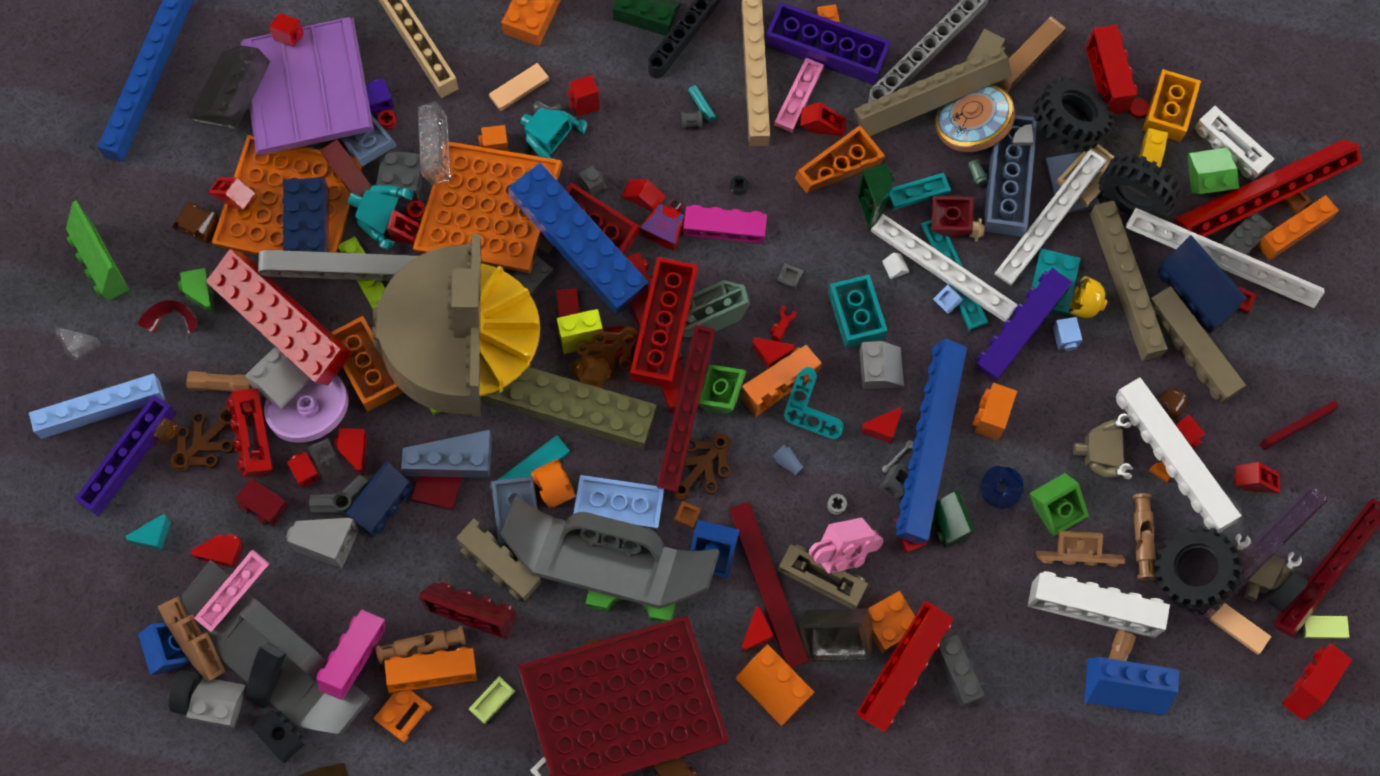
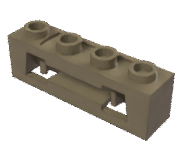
[778,544,868,611]

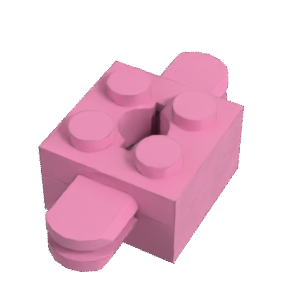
[809,518,884,574]

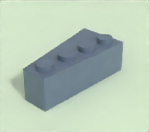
[401,430,492,478]

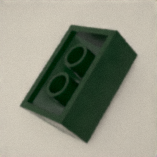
[613,0,681,36]
[857,164,894,231]

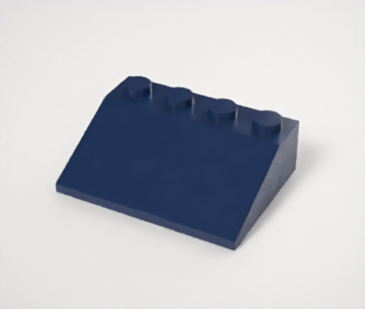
[1157,235,1247,333]

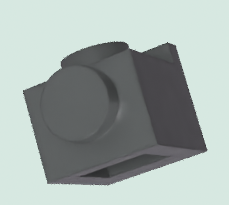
[579,166,607,197]
[878,463,909,499]

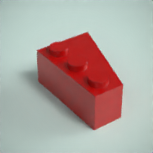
[1281,643,1352,720]

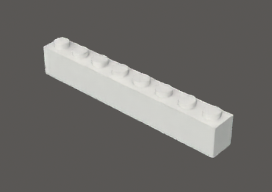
[1116,378,1241,533]

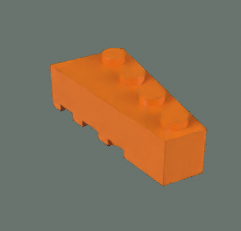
[795,125,885,193]
[740,345,822,418]

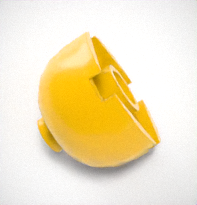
[1069,276,1107,319]

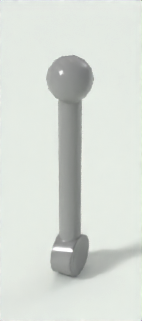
[882,440,913,473]

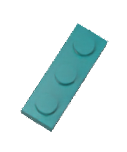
[889,173,951,210]

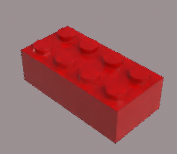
[1085,25,1138,115]

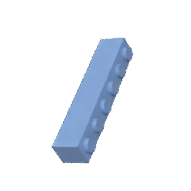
[29,374,165,439]

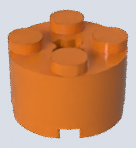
[531,458,576,508]

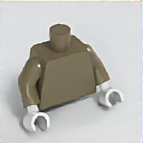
[1073,414,1133,479]
[1235,534,1302,601]

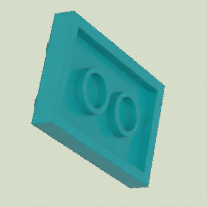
[1031,248,1080,315]

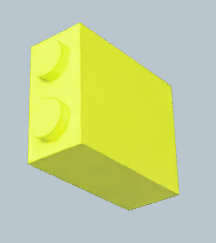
[557,309,603,354]

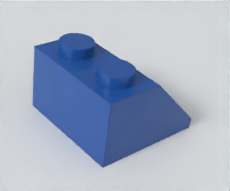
[690,520,740,579]
[138,622,192,675]

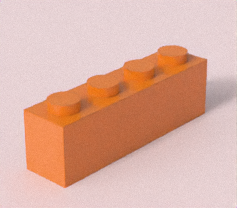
[1257,195,1339,261]
[384,647,477,693]

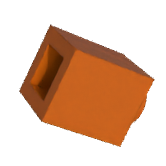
[478,125,509,151]

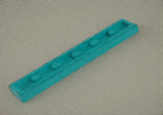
[920,220,989,332]

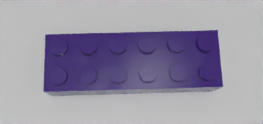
[765,2,891,85]

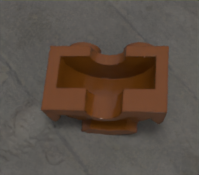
[172,201,218,244]

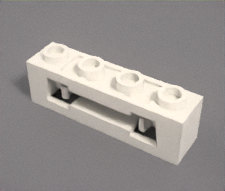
[1194,106,1274,181]

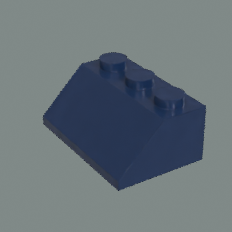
[346,462,412,537]

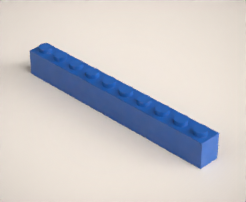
[97,0,194,162]
[895,339,967,545]

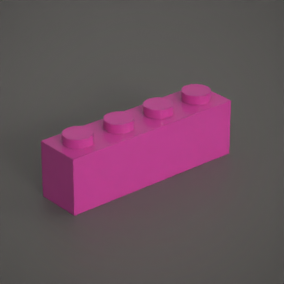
[683,205,767,244]
[316,610,385,701]

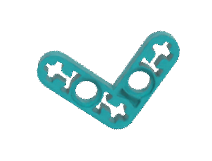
[784,367,844,439]

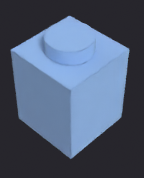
[1053,317,1082,351]

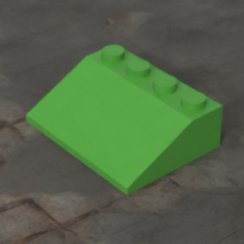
[66,201,129,302]

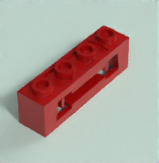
[227,388,272,478]

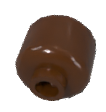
[1157,388,1188,419]

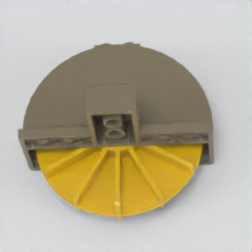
[372,234,540,416]

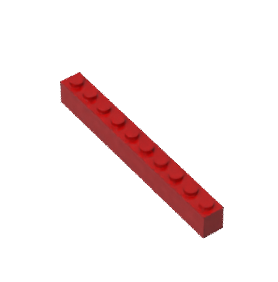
[1174,139,1362,237]

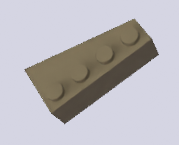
[456,518,542,602]

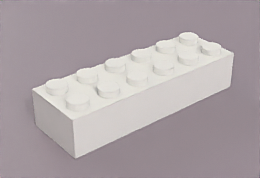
[1027,571,1170,638]

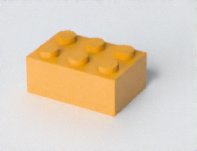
[1142,69,1201,142]

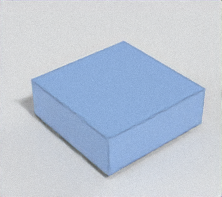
[933,285,963,314]

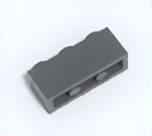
[936,635,985,708]

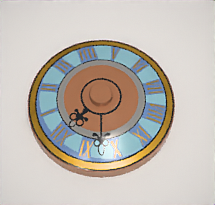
[935,85,1015,152]

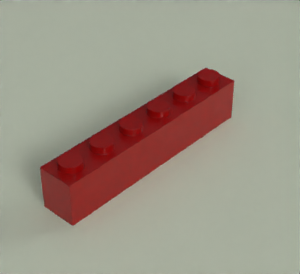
[856,601,954,732]

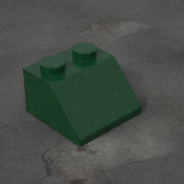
[932,491,974,548]

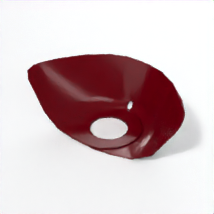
[138,300,198,334]

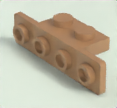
[1036,531,1125,567]

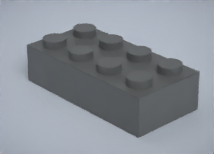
[1221,212,1273,255]
[512,255,554,297]

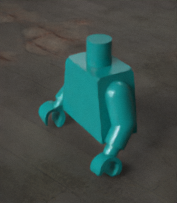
[521,108,587,159]
[347,185,413,250]

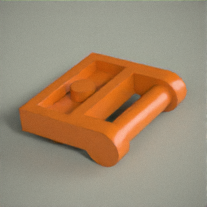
[373,690,432,743]

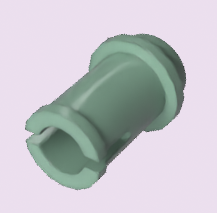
[968,160,989,187]

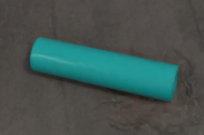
[688,85,716,123]

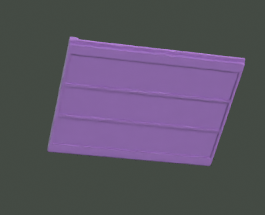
[241,17,374,155]

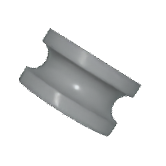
[827,494,847,515]

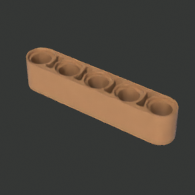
[994,16,1067,92]

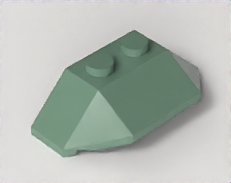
[684,280,750,337]

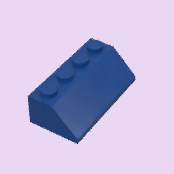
[1084,657,1179,715]

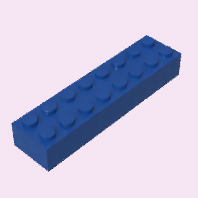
[508,163,649,315]

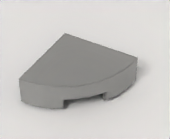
[1012,124,1033,146]

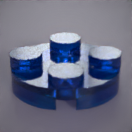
[980,466,1023,509]

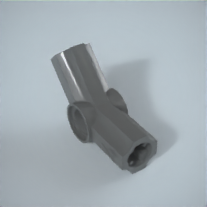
[309,475,369,516]

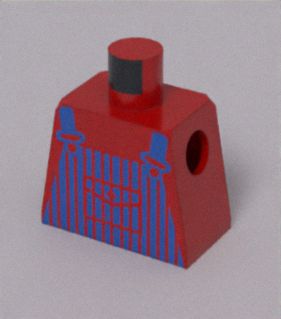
[640,200,685,251]

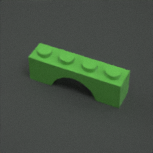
[585,590,676,623]

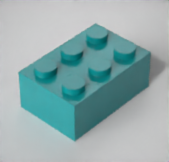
[828,274,888,349]

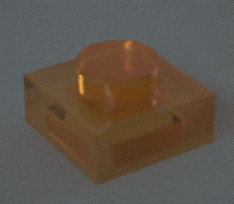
[153,417,178,443]

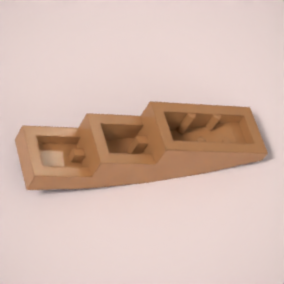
[157,596,225,681]

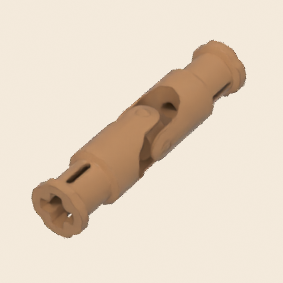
[1133,493,1157,581]
[376,626,466,664]

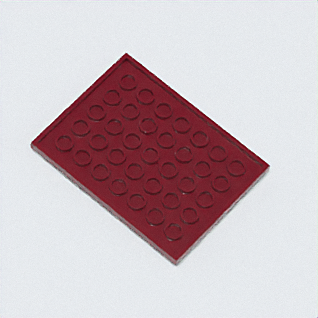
[518,615,729,776]

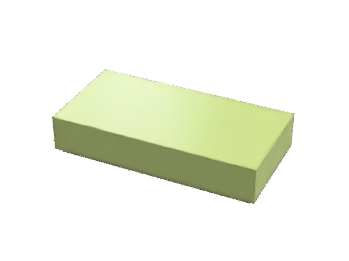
[1303,616,1350,639]
[469,676,515,724]

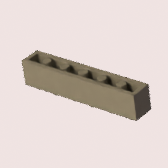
[1150,286,1246,404]

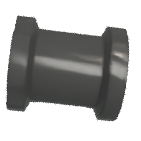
[681,110,702,130]

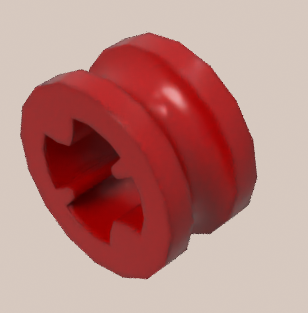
[378,110,397,130]
[407,200,425,221]

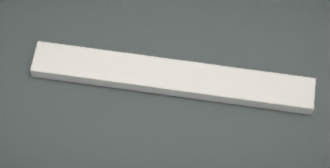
[994,149,1107,286]
[871,214,1018,322]

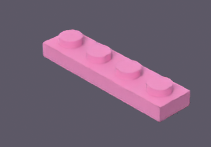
[774,58,824,133]
[194,550,270,632]

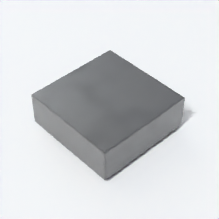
[776,263,803,290]

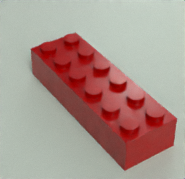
[630,257,698,389]

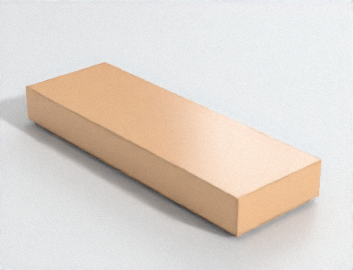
[489,63,549,111]
[1203,603,1271,655]

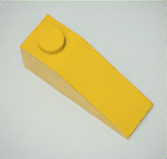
[1139,128,1168,167]

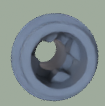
[772,445,804,475]

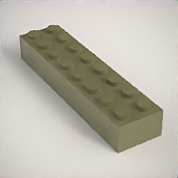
[483,367,657,450]

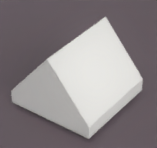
[882,253,909,279]

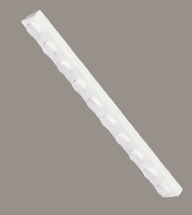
[1126,208,1325,308]

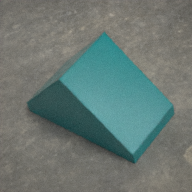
[125,514,171,551]

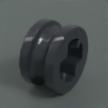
[730,175,748,196]

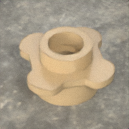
[969,218,985,241]

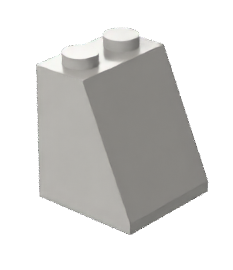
[286,518,359,569]

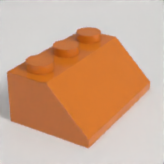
[735,644,814,727]

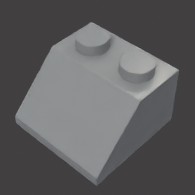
[859,341,904,389]
[245,347,311,409]
[186,678,247,729]

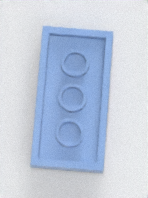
[574,475,664,530]

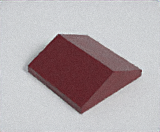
[931,196,974,238]

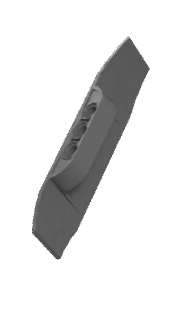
[500,496,720,609]
[182,560,370,735]

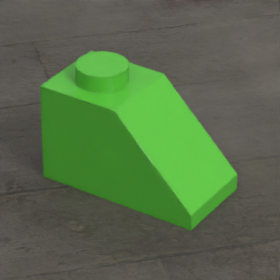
[178,268,215,314]

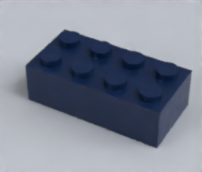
[283,177,329,252]

